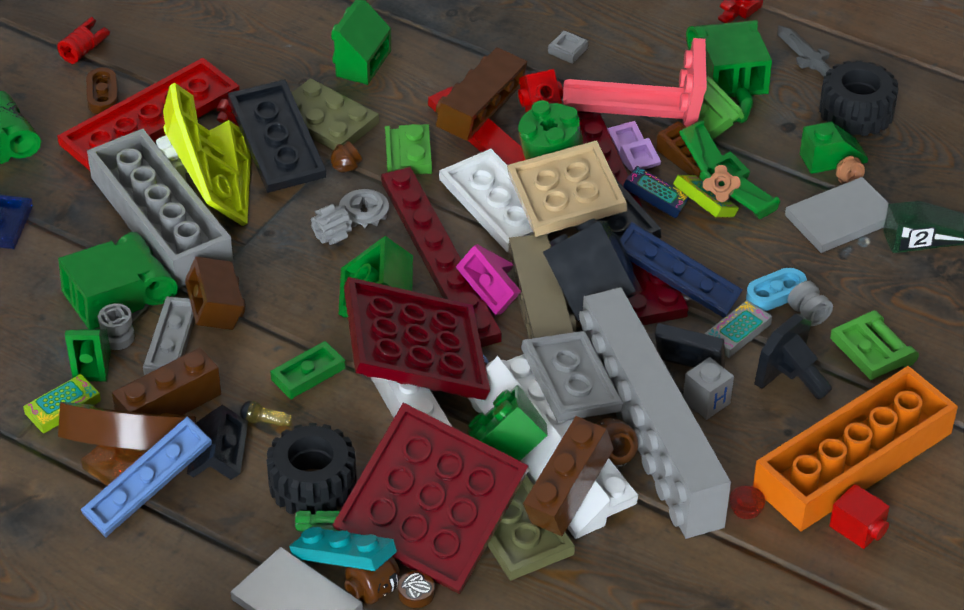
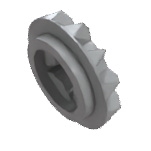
[339,189,389,228]

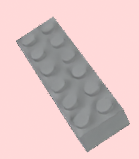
[87,129,234,288]

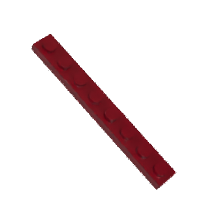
[381,167,502,347]

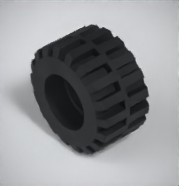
[819,60,899,136]
[266,423,357,515]

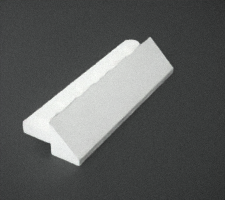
[468,354,638,539]

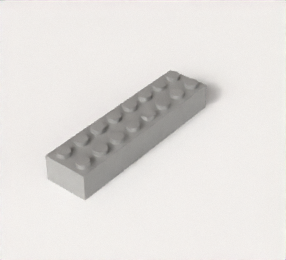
[579,287,731,539]

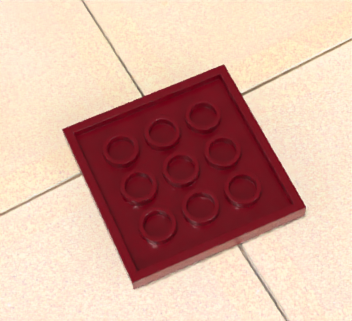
[344,277,490,400]
[332,402,529,594]

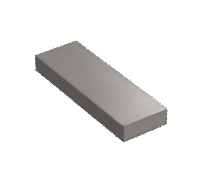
[143,296,195,375]

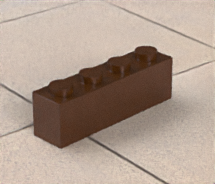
[436,47,528,141]

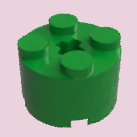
[518,100,583,160]

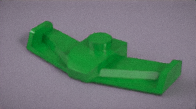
[679,119,780,219]

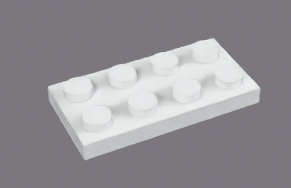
[439,149,549,252]

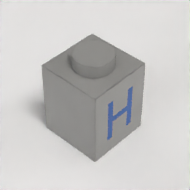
[683,357,734,420]

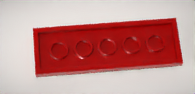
[57,58,240,171]

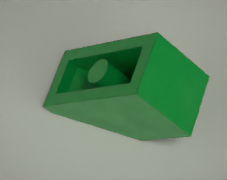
[799,121,868,174]
[65,329,111,382]

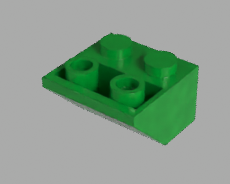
[331,0,391,85]
[468,385,548,461]

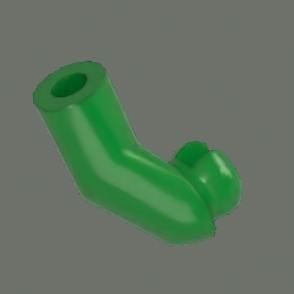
[733,88,754,124]

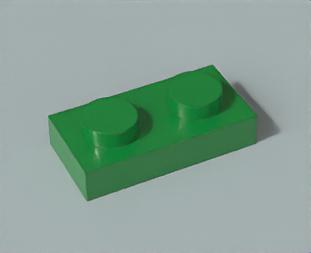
[270,341,345,400]

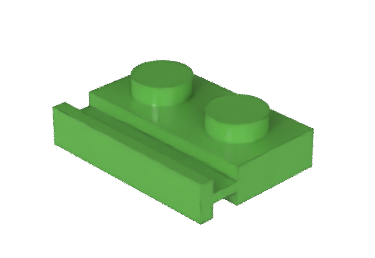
[698,76,744,139]
[385,124,432,174]

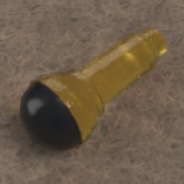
[240,400,293,426]

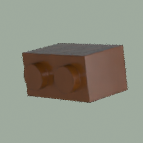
[185,257,246,330]

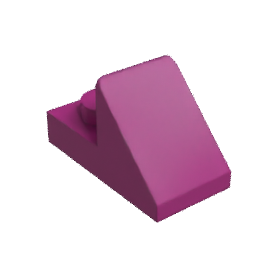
[456,244,521,315]

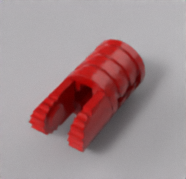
[57,16,110,64]

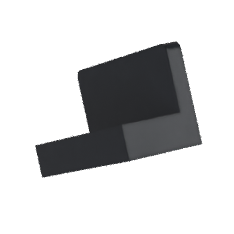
[187,404,248,480]

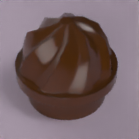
[331,141,363,173]

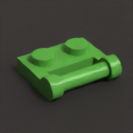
[830,310,919,380]

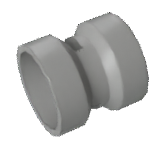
[787,281,833,326]
[98,303,135,350]

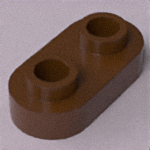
[86,67,118,114]

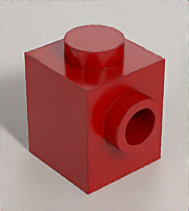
[829,484,890,549]

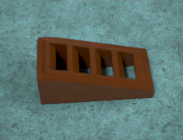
[656,121,701,179]

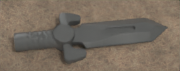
[777,25,832,77]

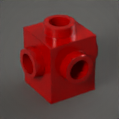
[518,69,563,113]

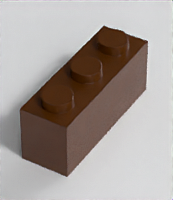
[112,347,221,415]
[523,416,614,536]

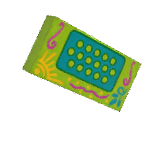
[673,175,739,217]
[23,374,101,434]

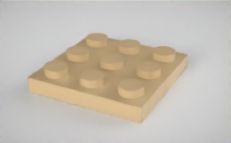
[507,140,627,237]

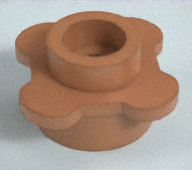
[703,165,741,202]

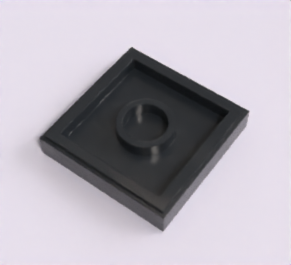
[655,323,725,368]

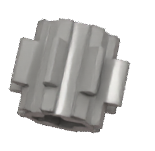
[311,204,352,245]

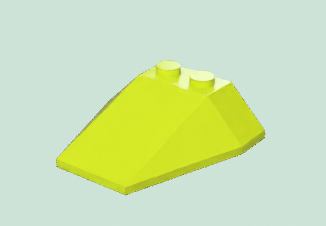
[163,83,251,226]

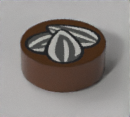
[398,571,435,608]

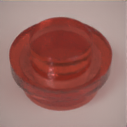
[729,486,765,519]

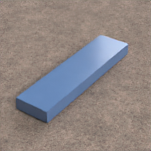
[81,416,212,537]

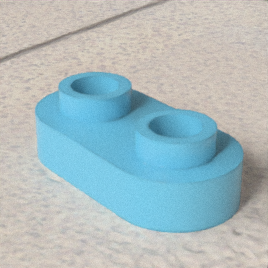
[746,268,807,311]

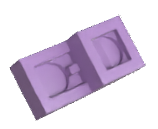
[607,121,661,172]

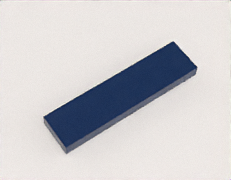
[620,222,743,318]

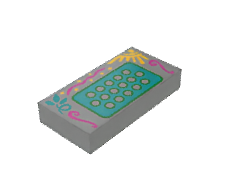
[705,300,772,358]

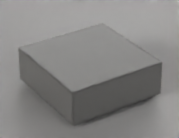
[548,31,588,64]

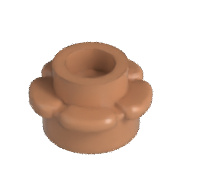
[836,156,865,184]

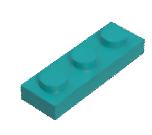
[289,527,397,571]

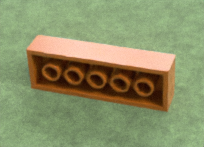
[753,366,958,532]

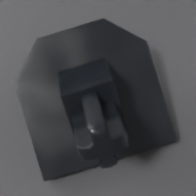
[754,313,832,399]

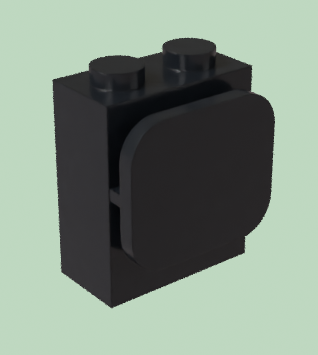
[543,218,643,322]

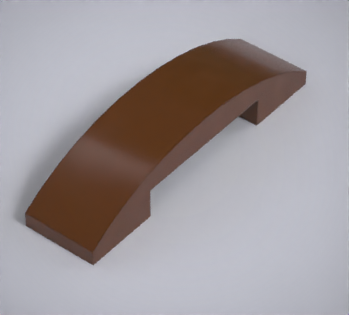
[58,402,196,450]

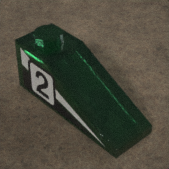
[883,201,964,253]

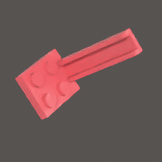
[563,38,707,127]

